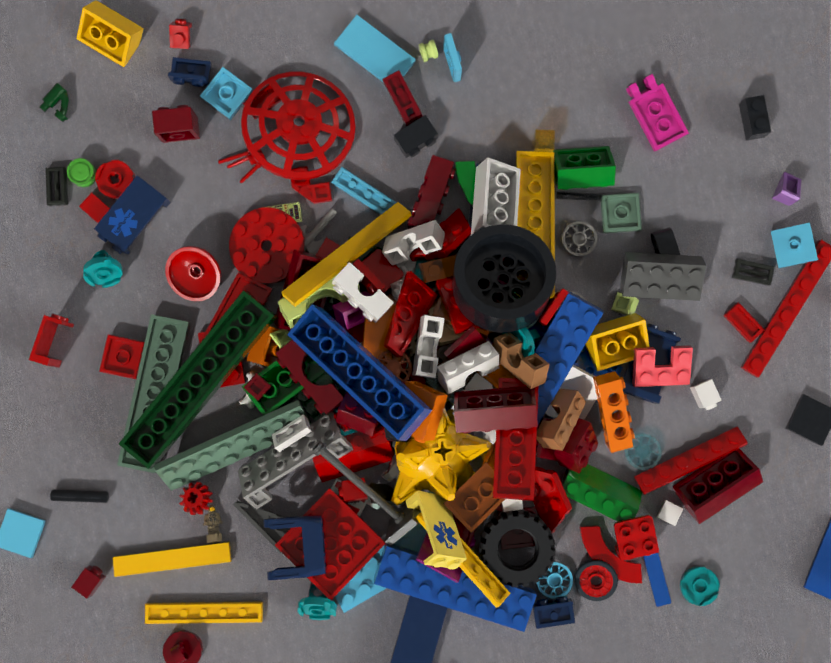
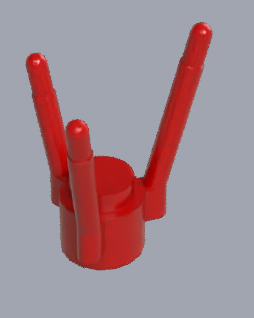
[218,149,265,183]

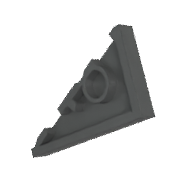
[233,501,290,553]

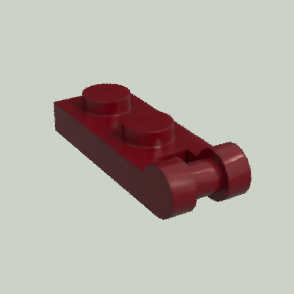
[382,70,423,127]

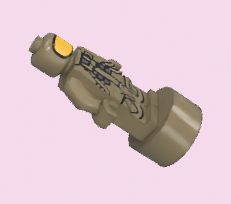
[203,505,223,543]

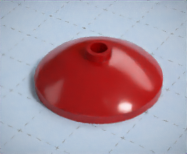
[165,246,221,301]

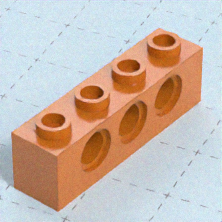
[593,371,635,453]

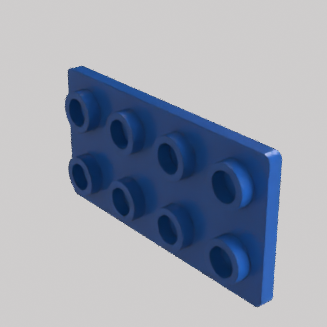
[804,519,831,599]

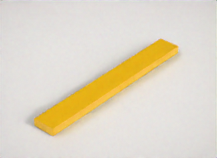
[282,202,411,307]

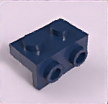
[168,57,211,87]
[533,596,575,629]

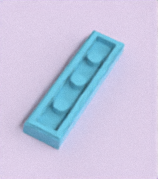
[331,167,397,215]

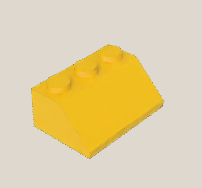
[76,0,144,67]
[585,313,650,371]

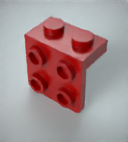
[352,249,404,295]
[614,515,659,561]

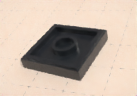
[785,394,831,446]

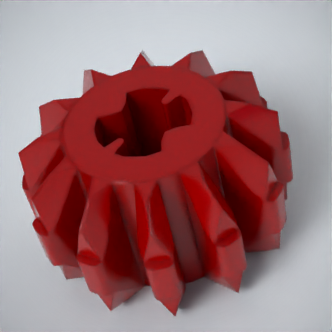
[179,482,213,515]

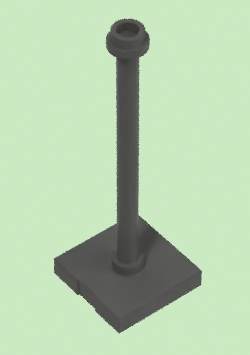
[313,441,420,547]

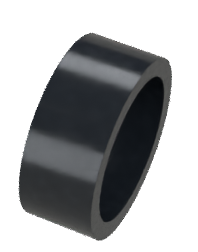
[452,224,556,333]

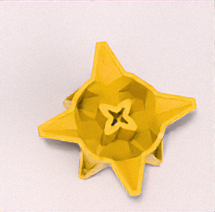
[391,407,491,506]

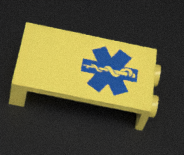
[406,491,467,569]

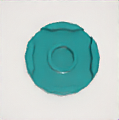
[680,566,720,606]

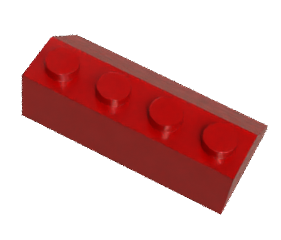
[312,431,394,483]

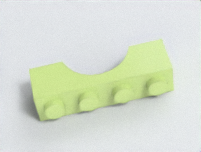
[278,272,360,329]

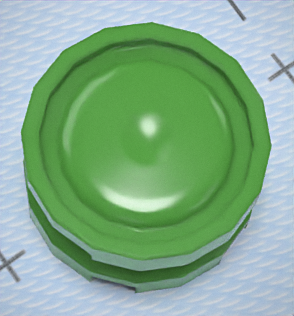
[67,158,97,187]

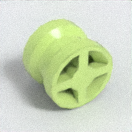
[418,39,438,62]

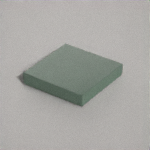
[600,193,642,233]

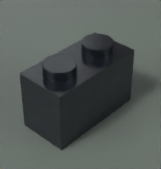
[739,95,771,141]
[394,115,438,158]

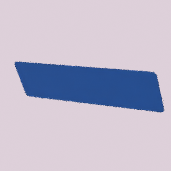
[643,553,671,607]

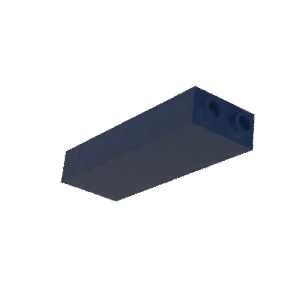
[390,595,447,663]

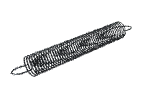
[556,192,608,201]

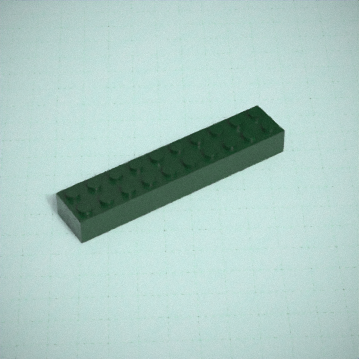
[119,290,278,469]

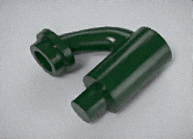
[40,83,69,122]

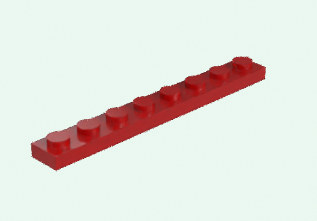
[740,239,831,378]

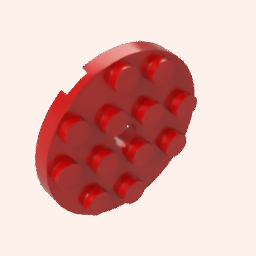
[229,207,305,284]

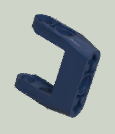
[263,516,326,580]

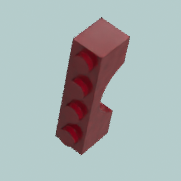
[275,340,344,415]

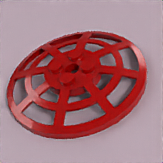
[241,71,356,180]

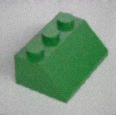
[553,146,616,190]

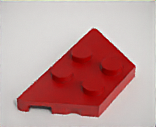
[409,208,471,262]
[533,466,572,533]

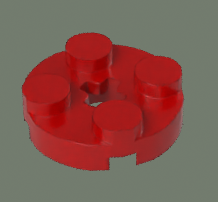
[95,160,135,199]

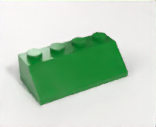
[242,355,327,416]
[561,464,642,522]

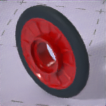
[575,560,618,601]

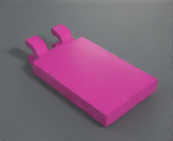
[626,74,689,152]

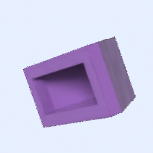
[772,172,802,206]

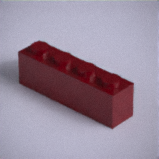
[408,155,456,229]

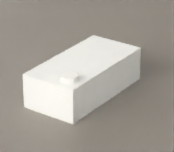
[471,157,521,235]

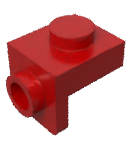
[169,19,192,49]

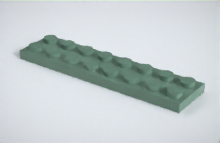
[117,314,190,473]
[154,400,311,491]

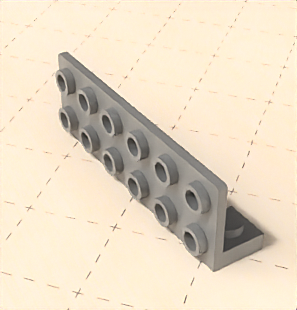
[238,411,353,509]

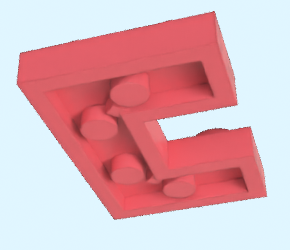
[632,346,693,387]

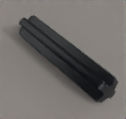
[50,489,109,503]

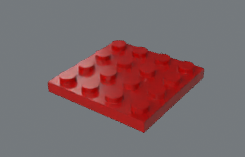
[275,488,386,600]

